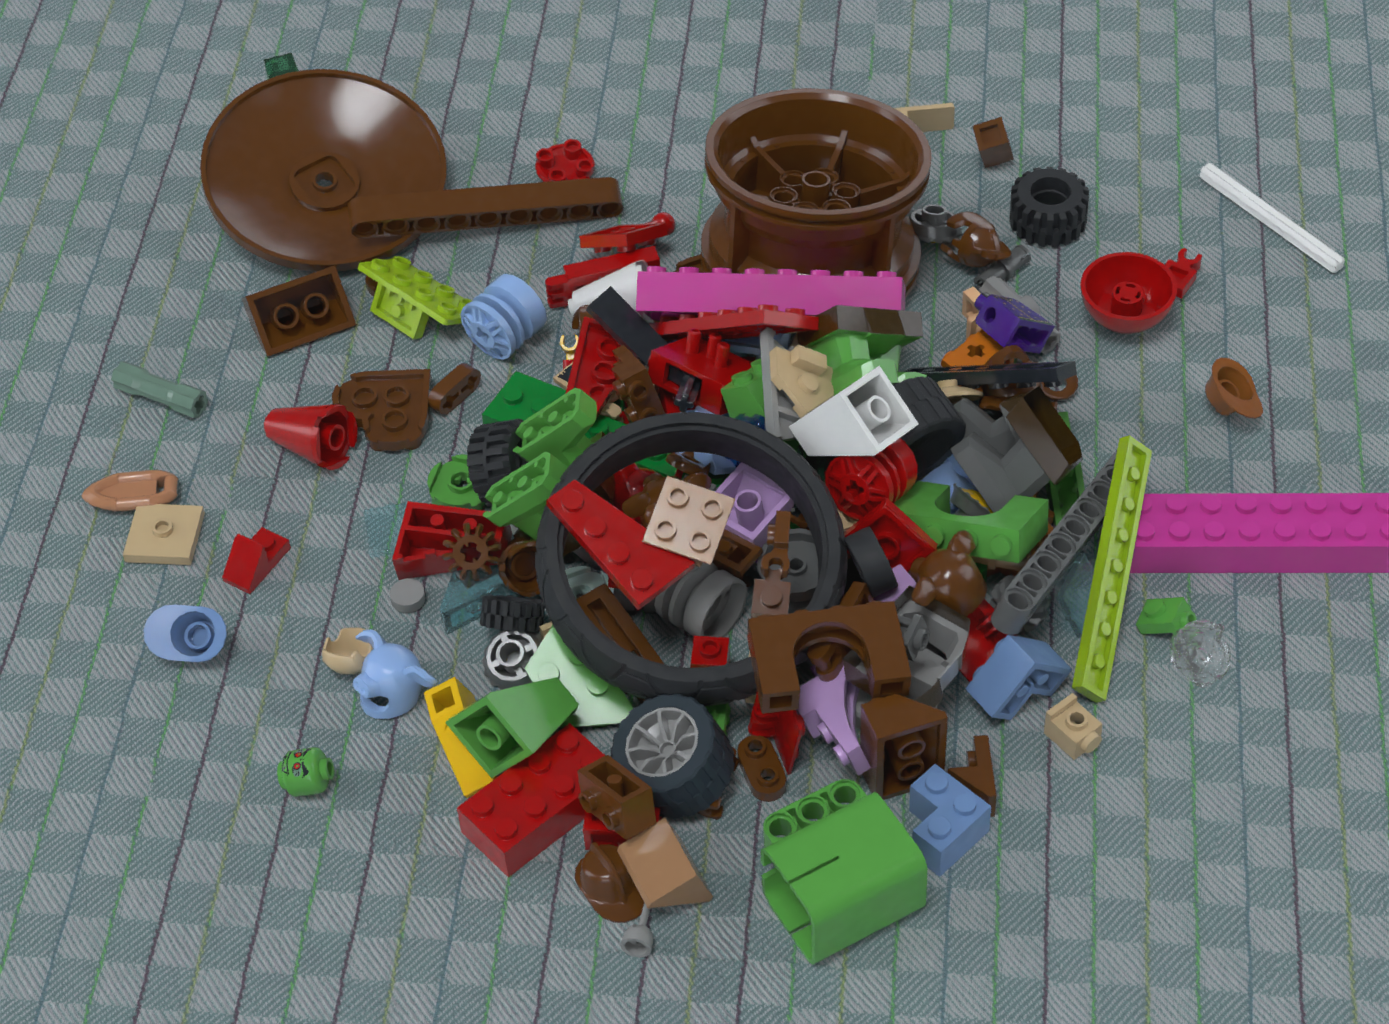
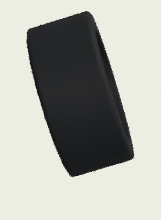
[844,526,898,598]

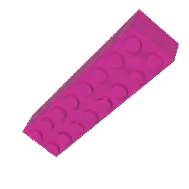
[636,266,906,321]
[1130,493,1389,573]

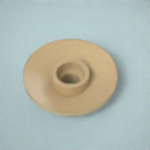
[937,379,983,405]

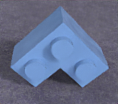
[965,635,1072,720]
[909,764,991,877]

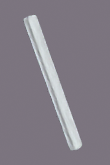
[1200,163,1345,273]

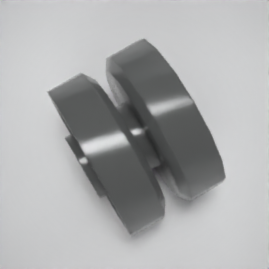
[757,528,818,614]

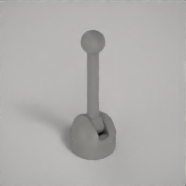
[621,902,653,957]

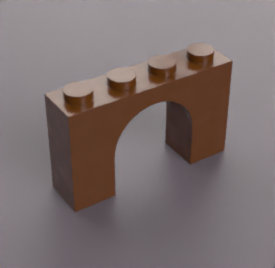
[747,601,912,714]

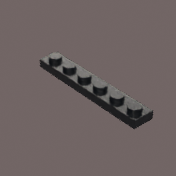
[903,361,1077,389]

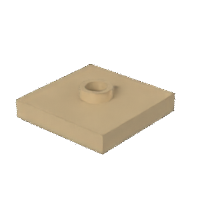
[123,504,205,565]

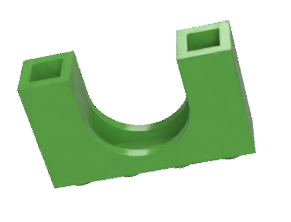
[895,481,1048,563]

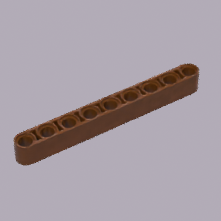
[348,177,624,238]

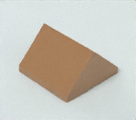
[617,818,713,908]

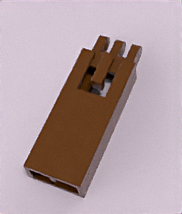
[576,583,664,704]

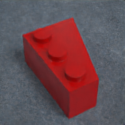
[392,501,512,580]

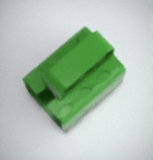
[761,779,928,965]

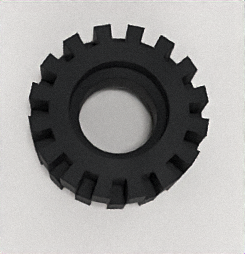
[480,595,545,632]

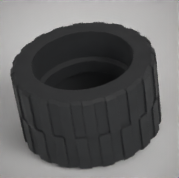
[893,377,966,480]

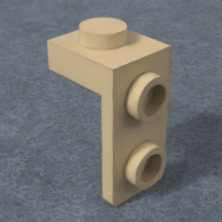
[894,103,955,132]

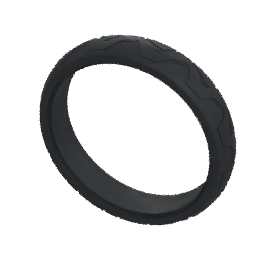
[535,412,848,706]

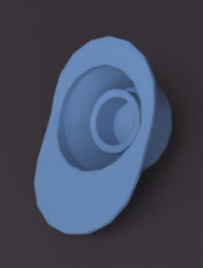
[144,604,227,662]

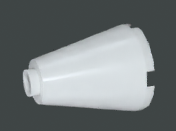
[568,260,654,323]

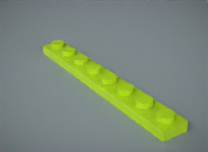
[1072,435,1152,703]

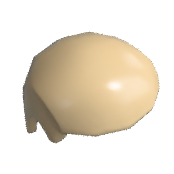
[322,628,373,675]

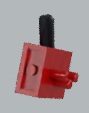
[648,328,752,415]

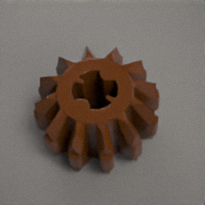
[442,522,501,581]

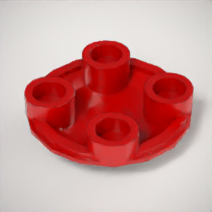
[535,139,595,182]

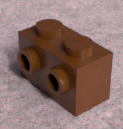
[577,755,656,840]

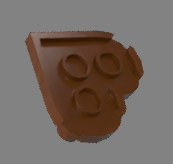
[332,369,432,451]

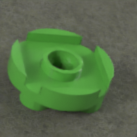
[427,454,485,510]

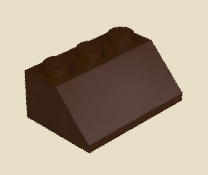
[241,265,357,357]
[860,694,948,800]

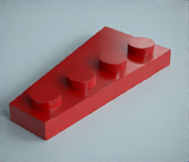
[565,316,621,426]
[546,479,695,610]

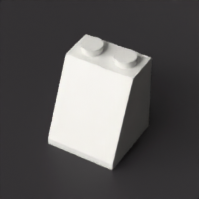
[789,365,919,456]

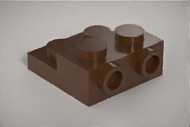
[612,345,666,423]

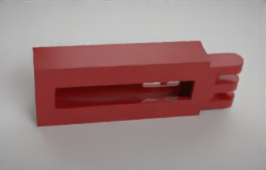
[545,246,660,308]

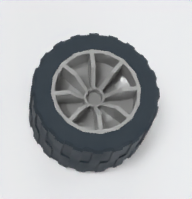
[611,694,735,819]

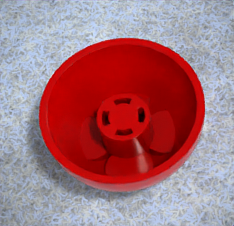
[1080,252,1177,334]

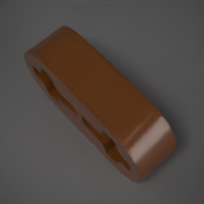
[428,363,481,415]

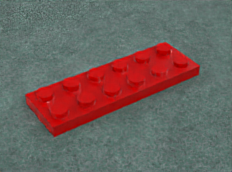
[648,304,819,341]

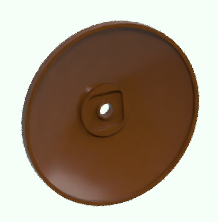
[200,69,446,272]

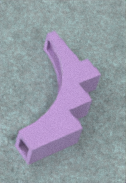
[796,564,917,776]

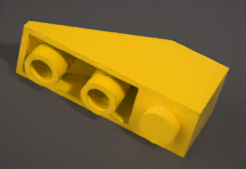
[424,677,497,798]

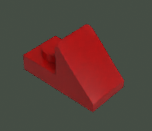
[222,527,291,594]

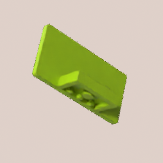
[358,256,473,339]

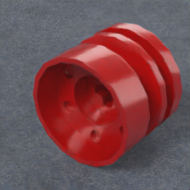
[825,438,918,520]

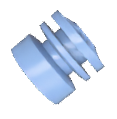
[460,274,547,360]

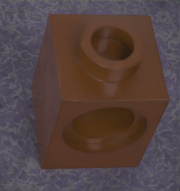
[972,117,1014,168]

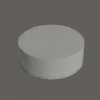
[390,578,426,613]

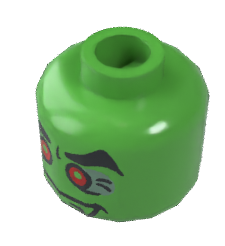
[277,747,335,797]

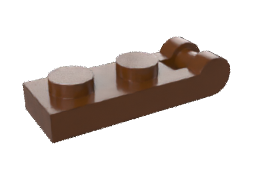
[807,581,874,682]

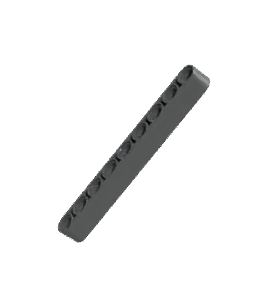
[991,450,1117,635]

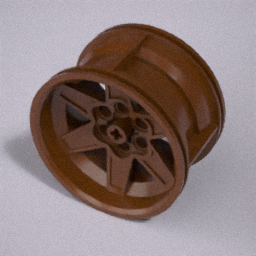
[700,88,932,298]

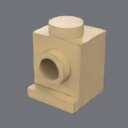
[1044,693,1103,760]

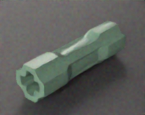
[111,361,208,418]

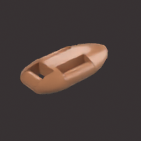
[81,470,178,512]

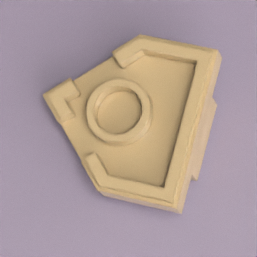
[769,344,834,419]

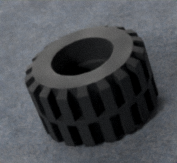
[1009,167,1089,247]
[467,419,528,507]

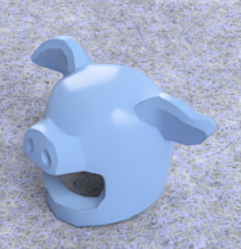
[353,629,437,719]

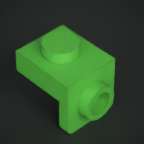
[1136,597,1197,646]

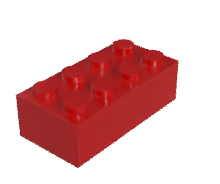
[457,723,606,878]

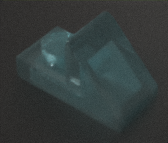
[440,572,506,635]

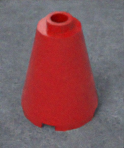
[264,404,358,470]

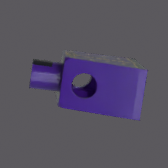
[974,292,1055,354]

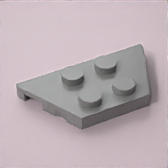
[759,327,800,442]

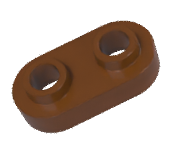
[737,735,786,802]

